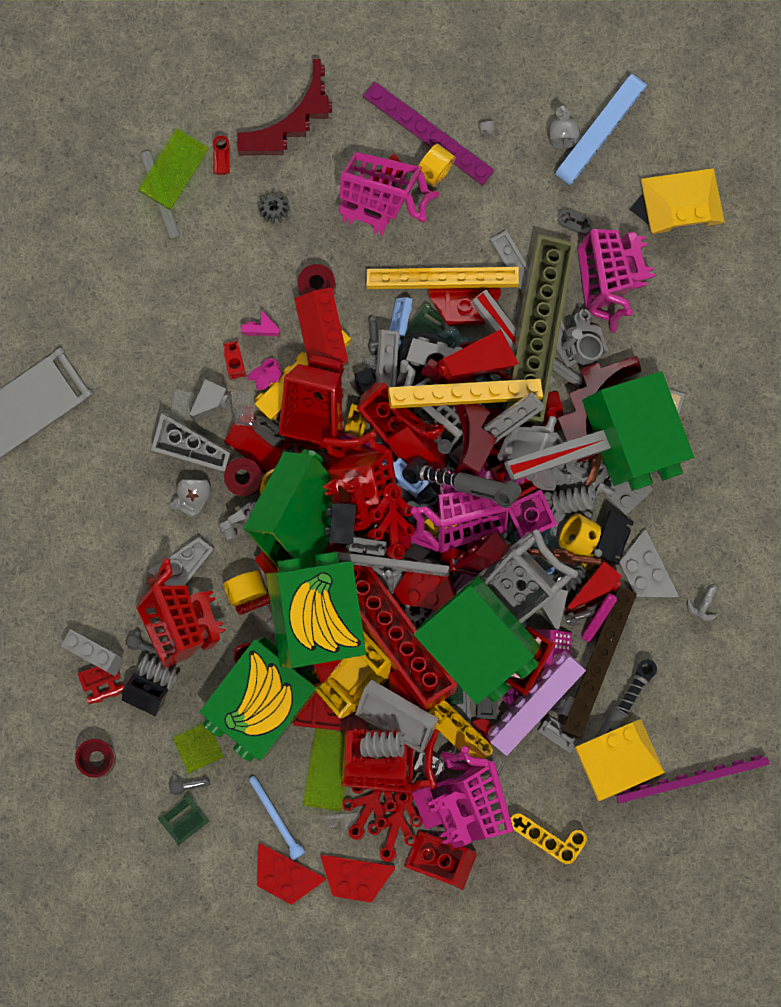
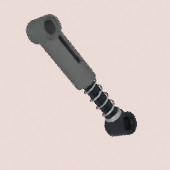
[402,457,521,508]
[594,659,657,739]

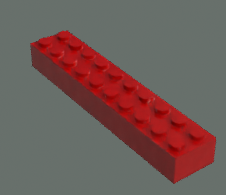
[324,543,457,712]

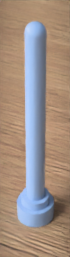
[249,776,306,860]

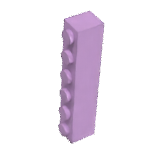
[486,650,586,756]

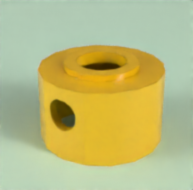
[418,143,456,187]
[558,514,601,556]
[223,571,267,607]

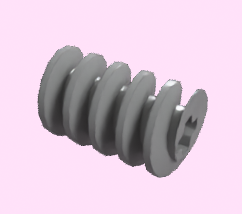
[552,485,596,515]
[137,653,181,691]
[360,732,404,757]

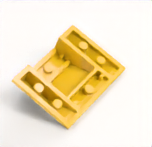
[641,168,725,234]
[311,630,391,719]
[575,719,665,802]

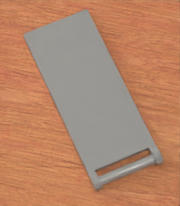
[0,348,94,458]

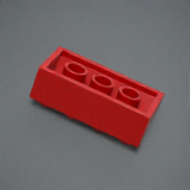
[294,287,349,370]
[357,382,402,458]

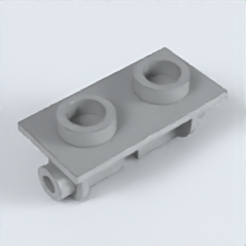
[346,537,387,558]
[538,715,579,753]

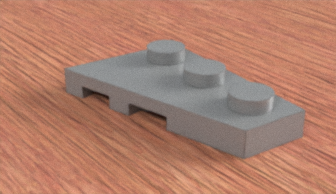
[148,537,214,586]

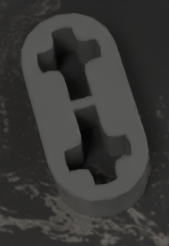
[558,209,593,235]
[253,416,286,447]

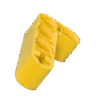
[427,700,493,759]
[510,814,587,864]

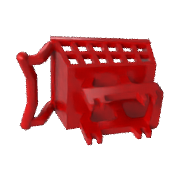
[279,355,344,449]
[323,431,401,531]
[136,558,226,668]
[341,729,439,794]

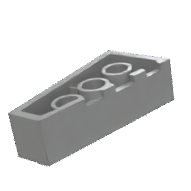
[151,413,233,472]

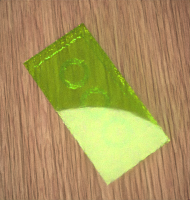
[138,129,209,211]
[303,728,345,812]

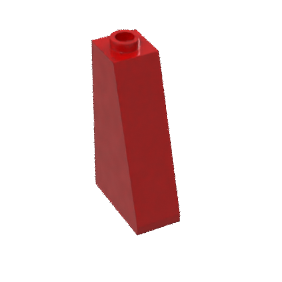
[437,329,519,380]

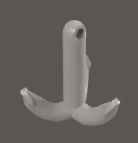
[372,567,402,594]
[687,585,718,621]

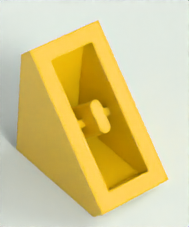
[343,404,368,438]

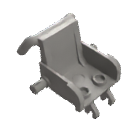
[497,416,580,491]
[544,432,615,519]

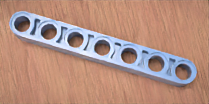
[555,73,647,186]

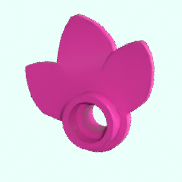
[247,358,282,390]

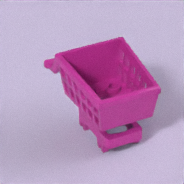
[338,152,439,236]
[577,229,656,333]
[411,466,509,553]
[426,746,514,848]

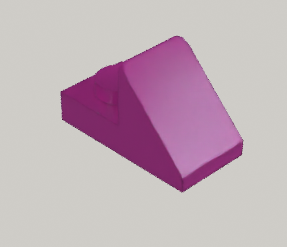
[241,310,280,337]

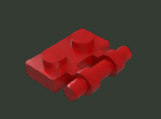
[78,666,125,705]

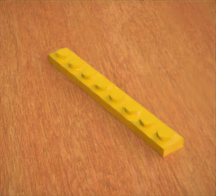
[366,267,519,289]
[388,379,543,409]

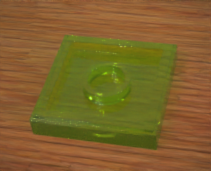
[173,724,224,774]

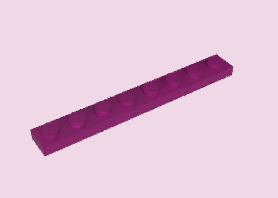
[363,82,494,186]
[615,754,770,804]

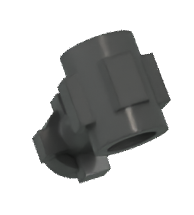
[564,602,600,626]

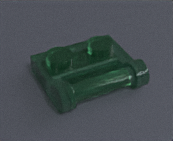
[408,303,457,341]
[158,794,210,846]

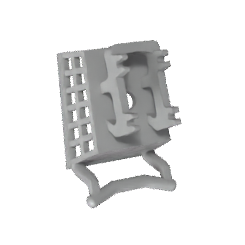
[396,360,484,449]
[483,529,578,624]

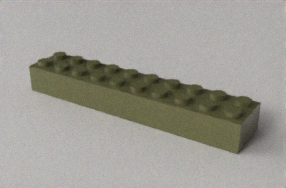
[502,234,575,427]

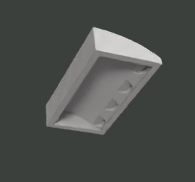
[355,680,439,754]

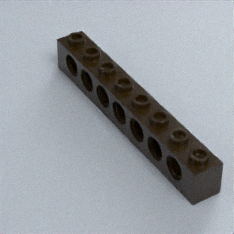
[561,586,637,739]

